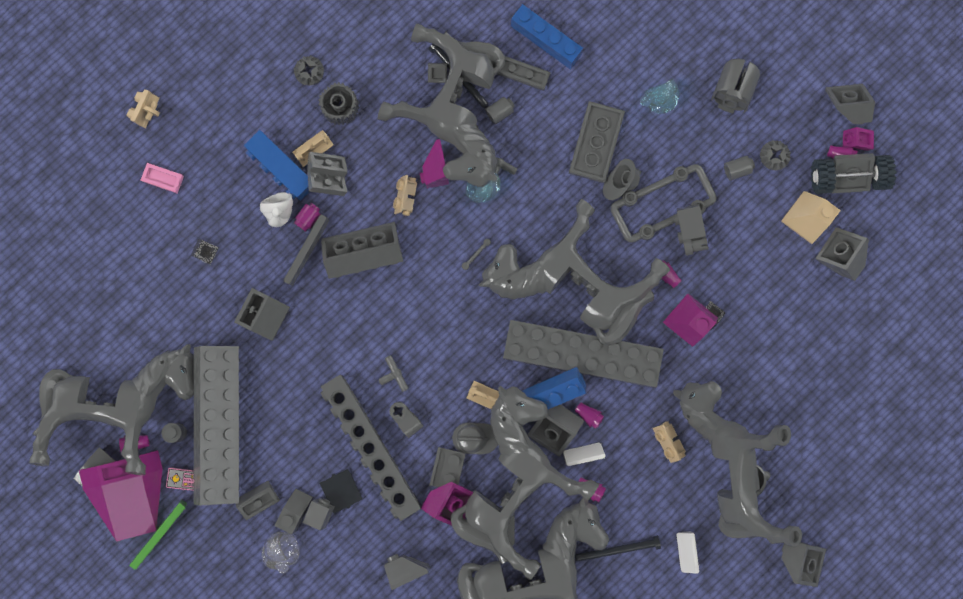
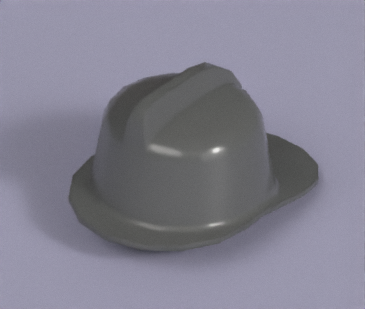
[603,159,641,200]
[452,423,497,454]

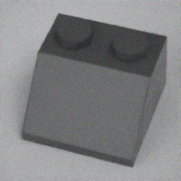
[528,405,584,457]

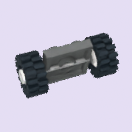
[811,153,896,194]

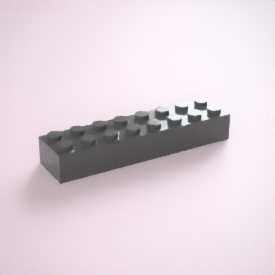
[503,320,664,388]
[194,346,239,506]

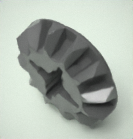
[294,55,324,86]
[760,140,791,170]

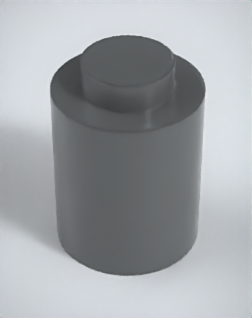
[485,96,515,125]
[724,155,755,181]
[162,423,187,443]

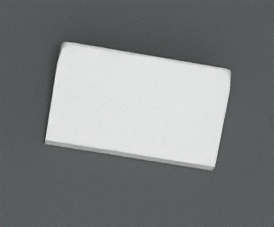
[563,443,605,466]
[677,531,699,574]

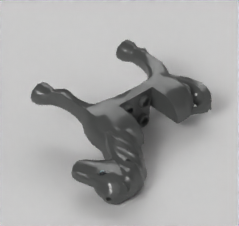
[377,24,505,187]
[478,199,670,345]
[29,344,194,475]
[673,381,802,547]
[451,386,599,579]
[457,498,609,599]

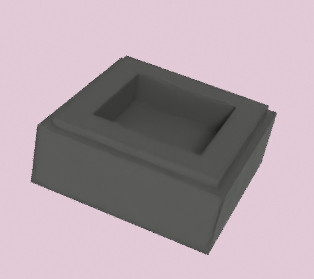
[428,63,447,83]

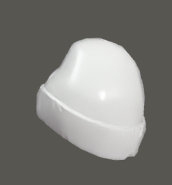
[260,192,293,227]

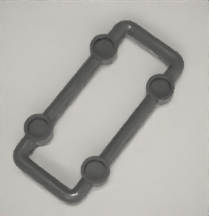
[611,164,717,243]

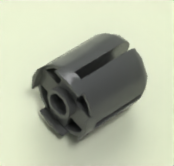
[712,58,760,113]

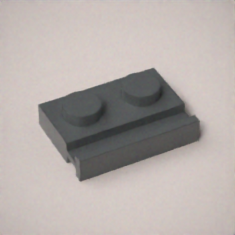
[430,447,466,487]

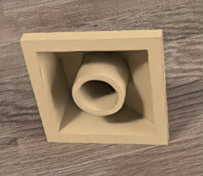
[781,191,841,244]

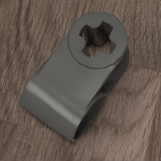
[389,402,424,438]

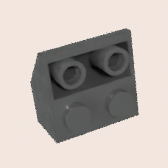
[234,288,290,341]

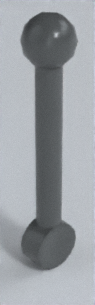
[462,239,491,270]

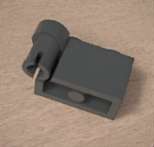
[674,204,709,256]

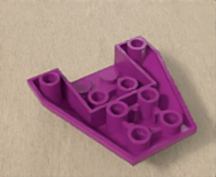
[79,450,163,542]

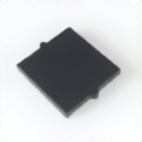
[319,469,363,514]

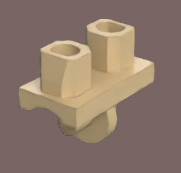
[127,89,160,128]

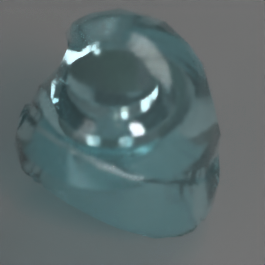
[640,79,680,114]
[466,173,501,203]

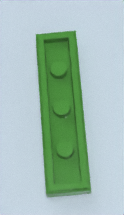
[129,499,187,570]

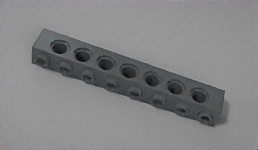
[320,374,422,521]

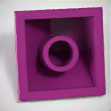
[420,139,449,189]
[663,293,718,347]
[421,482,473,526]

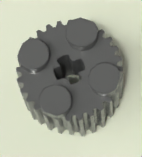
[318,82,359,125]

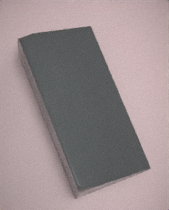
[235,481,280,520]

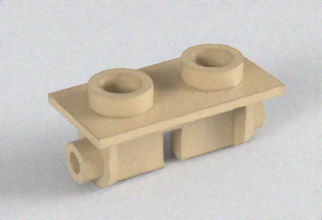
[293,130,334,167]
[393,175,417,216]
[467,381,499,409]
[653,421,686,463]

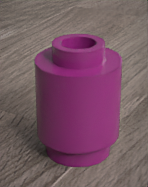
[294,203,321,232]

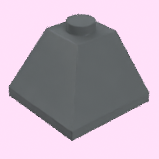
[825,83,875,124]
[816,227,869,281]
[782,542,826,587]
[384,554,431,590]

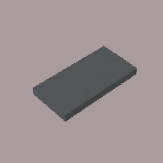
[568,101,625,183]

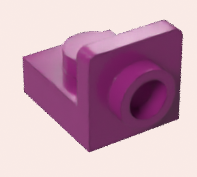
[843,127,874,151]

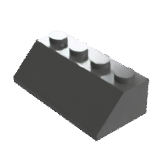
[321,222,403,279]

